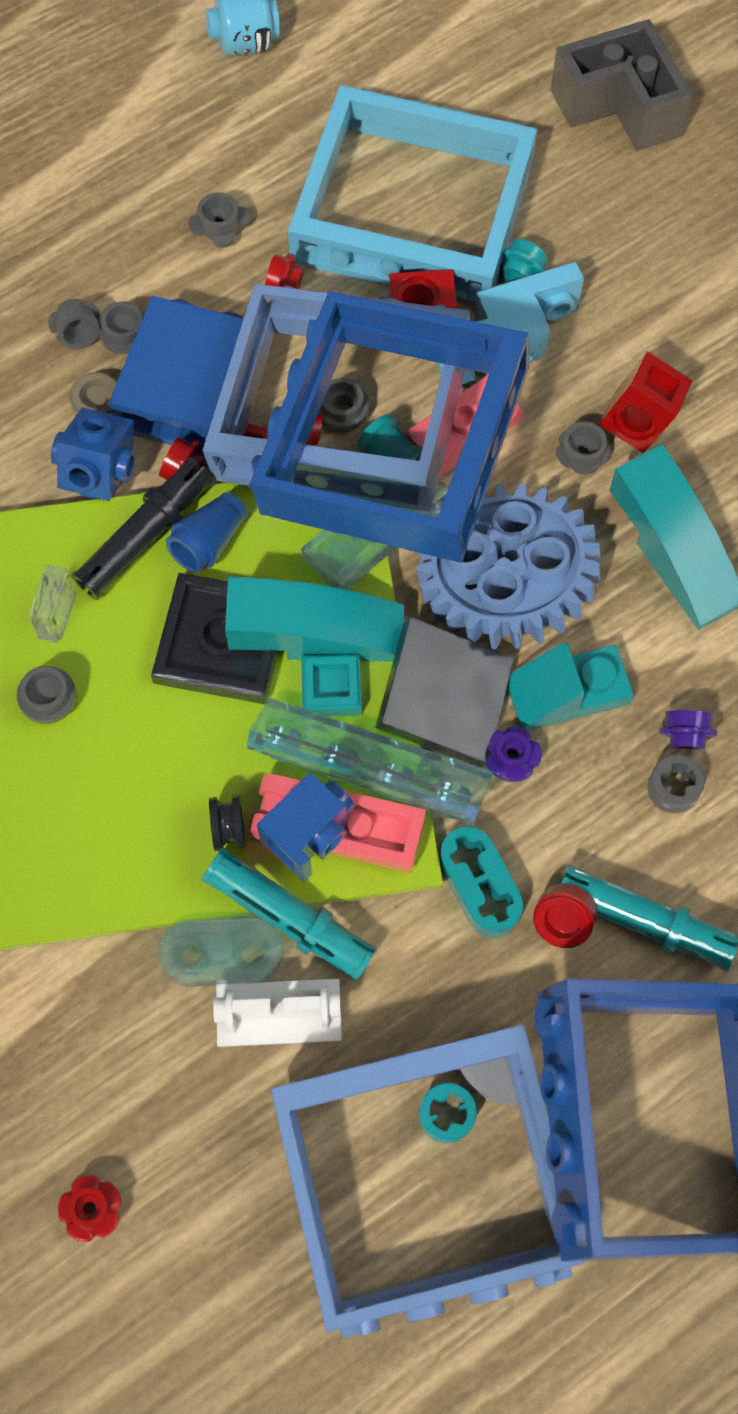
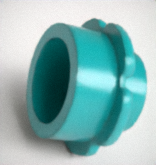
[501,239,548,282]

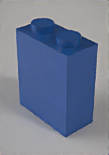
[109,296,244,454]

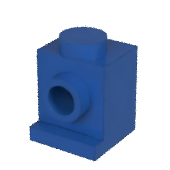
[256,772,355,882]

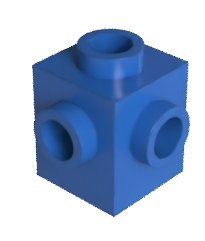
[51,407,136,501]

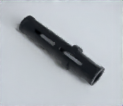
[71,457,214,601]

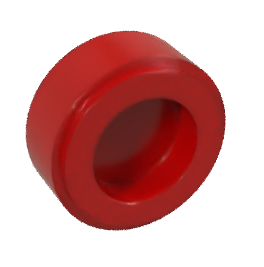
[533,884,597,948]

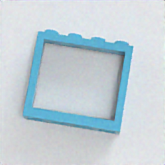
[288,85,537,306]

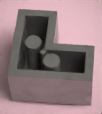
[550,19,692,151]

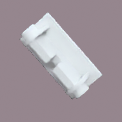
[213,979,342,1047]

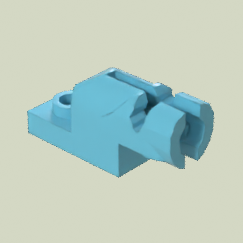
[437,262,584,387]

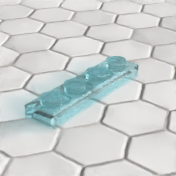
[247,698,493,826]

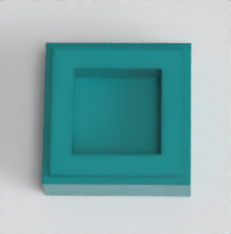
[301,654,361,717]

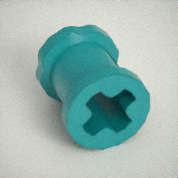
[357,413,423,461]

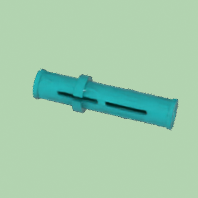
[201,847,376,981]
[561,864,738,972]

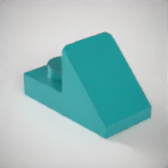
[507,643,634,731]

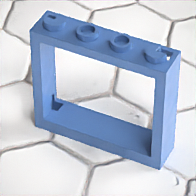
[203,284,470,512]
[271,1024,587,1339]

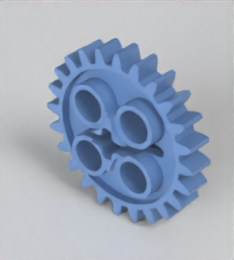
[416,483,601,649]

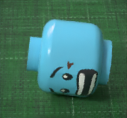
[206,0,280,57]

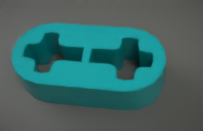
[440,826,523,939]

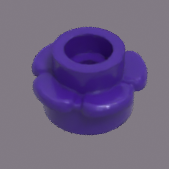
[659,710,718,750]
[486,726,542,782]

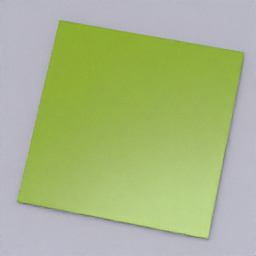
[0,482,443,951]

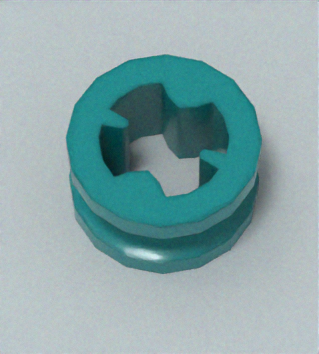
[418,1083,477,1144]

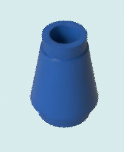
[166,492,247,573]

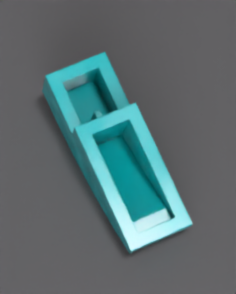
[609,444,738,630]
[225,577,404,662]

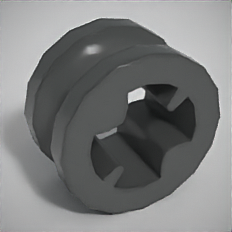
[647,754,705,814]

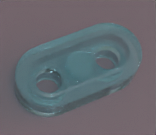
[158,918,283,987]

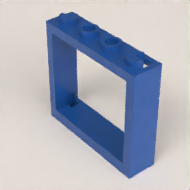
[248,291,529,563]
[534,979,738,1262]

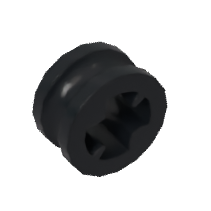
[209,794,245,851]

